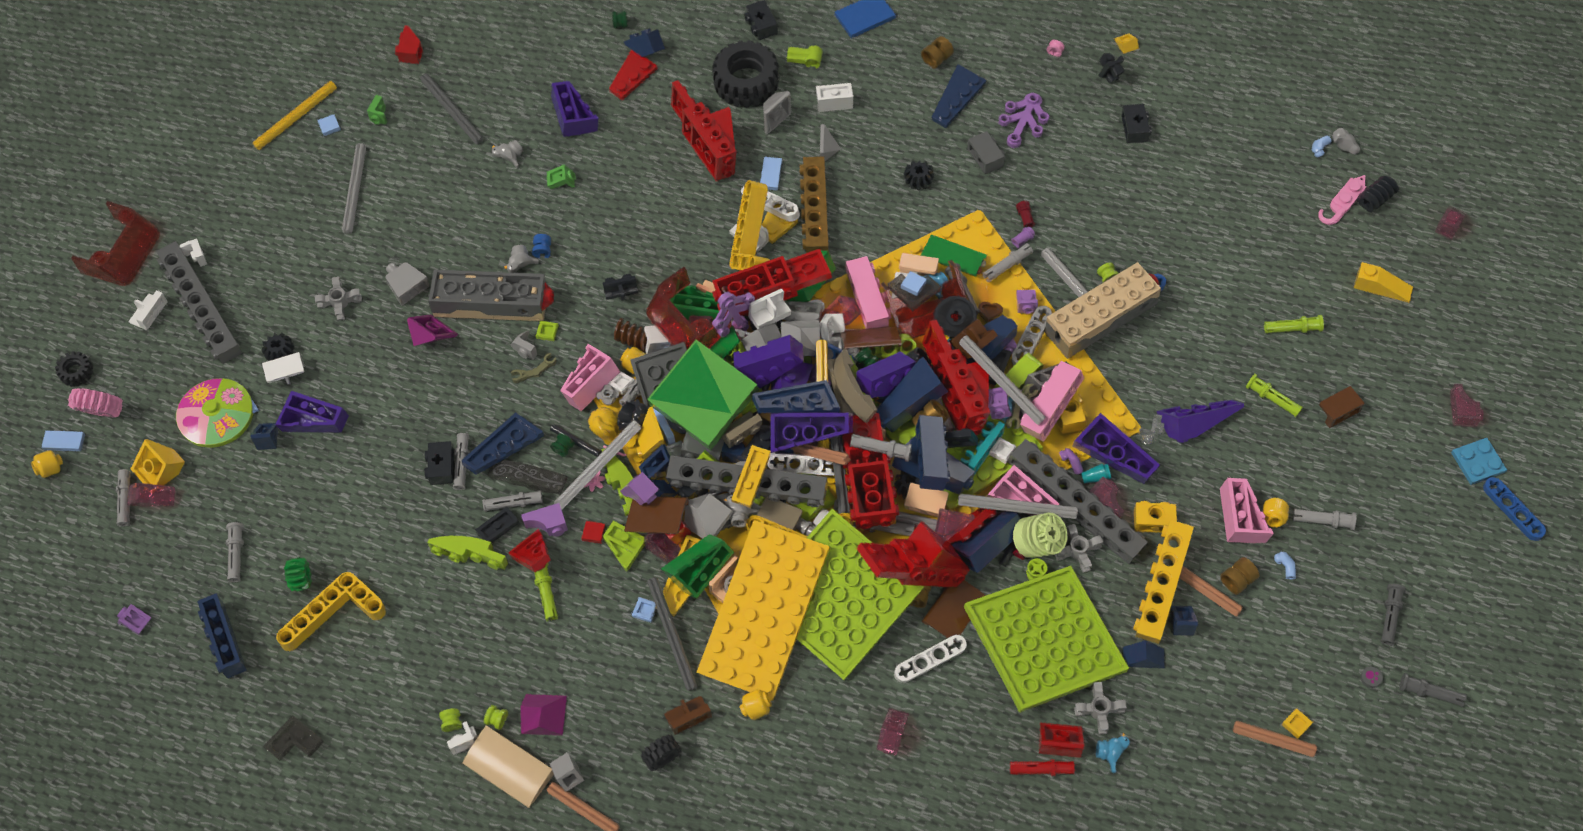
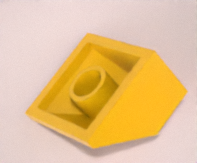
[636,407,665,461]
[131,439,185,494]

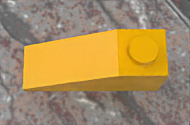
[1354,262,1413,303]

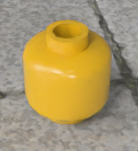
[620,347,646,375]
[31,450,63,478]
[1262,498,1289,527]
[740,689,772,720]

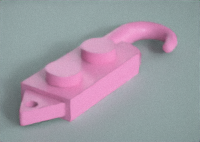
[1318,175,1367,225]

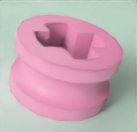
[1047,40,1064,57]

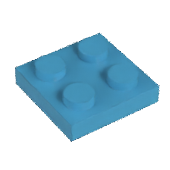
[1451,438,1507,485]

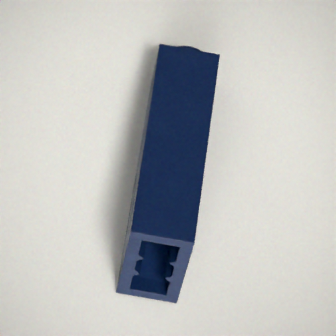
[951,315,1018,364]
[876,357,948,433]
[892,435,975,495]
[952,511,1022,573]

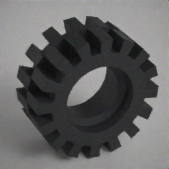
[55,351,93,387]
[641,734,682,771]

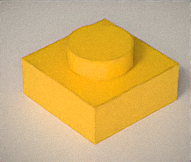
[1282,708,1313,739]

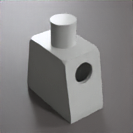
[385,262,430,306]

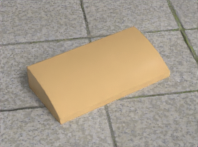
[463,726,554,808]

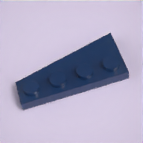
[932,64,986,128]
[752,380,840,413]
[461,412,544,475]

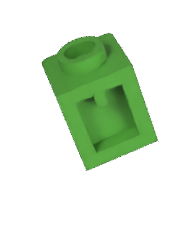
[367,95,387,125]
[547,164,576,190]

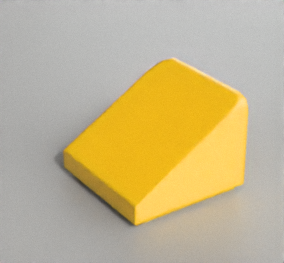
[1114,33,1139,54]

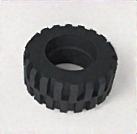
[712,40,779,108]

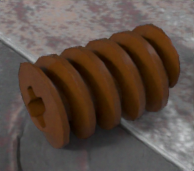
[614,318,647,353]

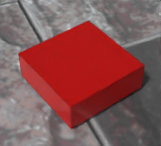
[582,521,606,544]

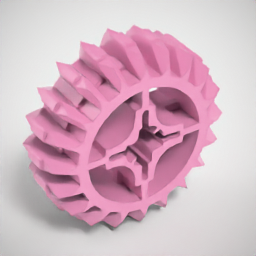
[68,388,123,418]

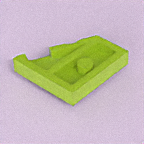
[603,521,647,572]

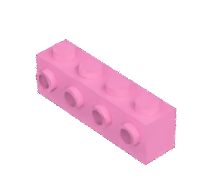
[846,256,891,329]
[1020,361,1084,442]

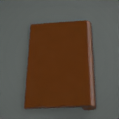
[840,326,902,351]
[624,497,689,534]
[922,580,987,643]

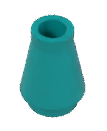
[1081,463,1111,484]

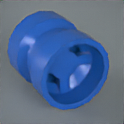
[532,234,551,258]

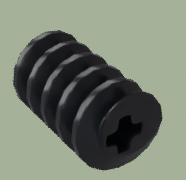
[1358,176,1399,213]

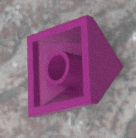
[407,315,458,346]
[521,694,567,736]

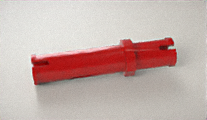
[1010,759,1075,776]

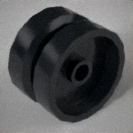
[933,296,977,338]

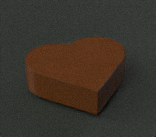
[978,302,1003,323]

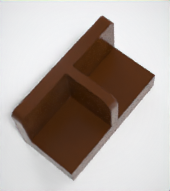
[950,319,998,359]
[1319,386,1365,428]
[664,696,712,735]

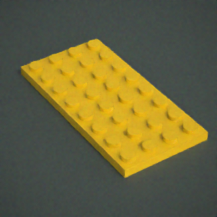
[696,520,830,701]

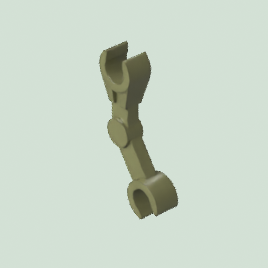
[511,353,557,383]
[1006,384,1038,429]

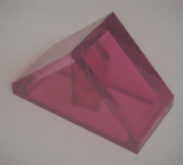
[935,508,975,541]
[644,533,681,564]

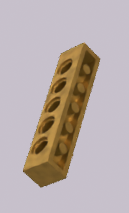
[800,156,828,253]

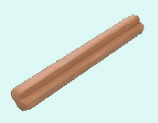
[791,444,850,465]
[1179,566,1243,616]
[1233,721,1317,757]
[547,782,620,831]

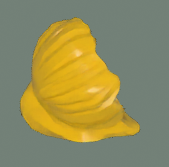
[588,407,619,445]

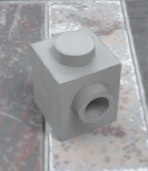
[550,752,584,792]

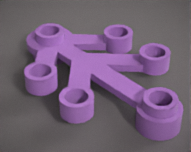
[999,93,1049,148]
[712,292,755,337]

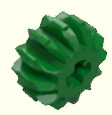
[284,557,312,592]

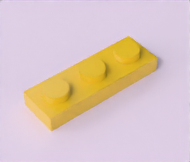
[731,445,771,508]

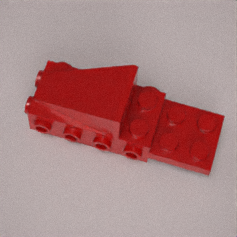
[671,80,737,181]
[712,249,832,319]
[922,320,990,436]
[842,413,899,529]
[856,521,970,587]

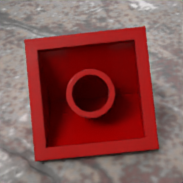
[1039,722,1084,758]

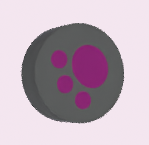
[1360,667,1383,688]

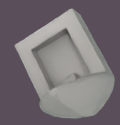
[511,331,537,360]

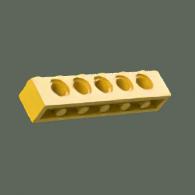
[1133,520,1194,644]

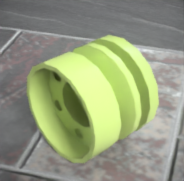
[1013,512,1067,558]

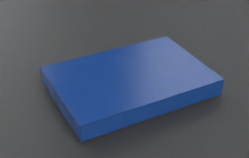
[835,0,896,38]

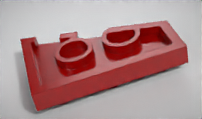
[609,50,657,100]
[941,508,997,543]
[508,529,551,572]

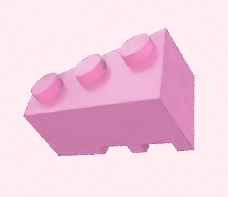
[560,344,620,411]
[986,465,1059,516]
[1220,478,1274,543]

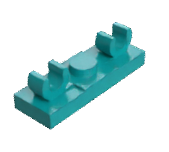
[960,421,1005,475]

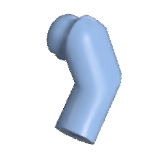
[1312,135,1331,157]
[1274,551,1296,579]

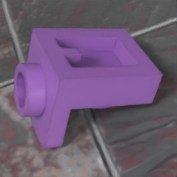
[1016,290,1038,314]
[988,387,1011,419]
[117,604,151,635]

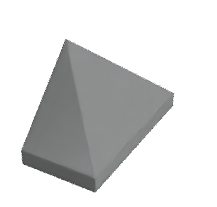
[820,124,840,161]

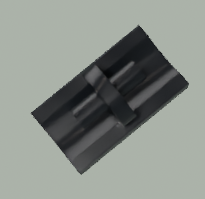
[1098,53,1125,84]
[602,274,638,301]

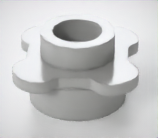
[596,385,619,405]

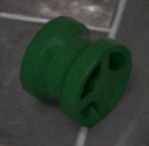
[612,11,628,29]
[855,347,879,368]
[550,433,575,457]

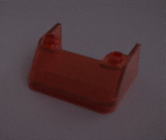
[71,201,160,286]
[881,260,967,338]
[646,267,732,349]

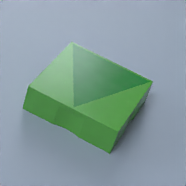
[647,340,759,451]

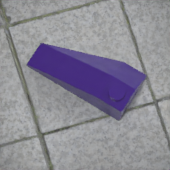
[1157,400,1244,442]

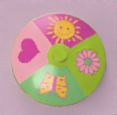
[176,378,253,448]

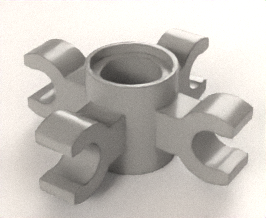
[315,277,362,321]
[1054,524,1103,573]
[1074,682,1126,734]

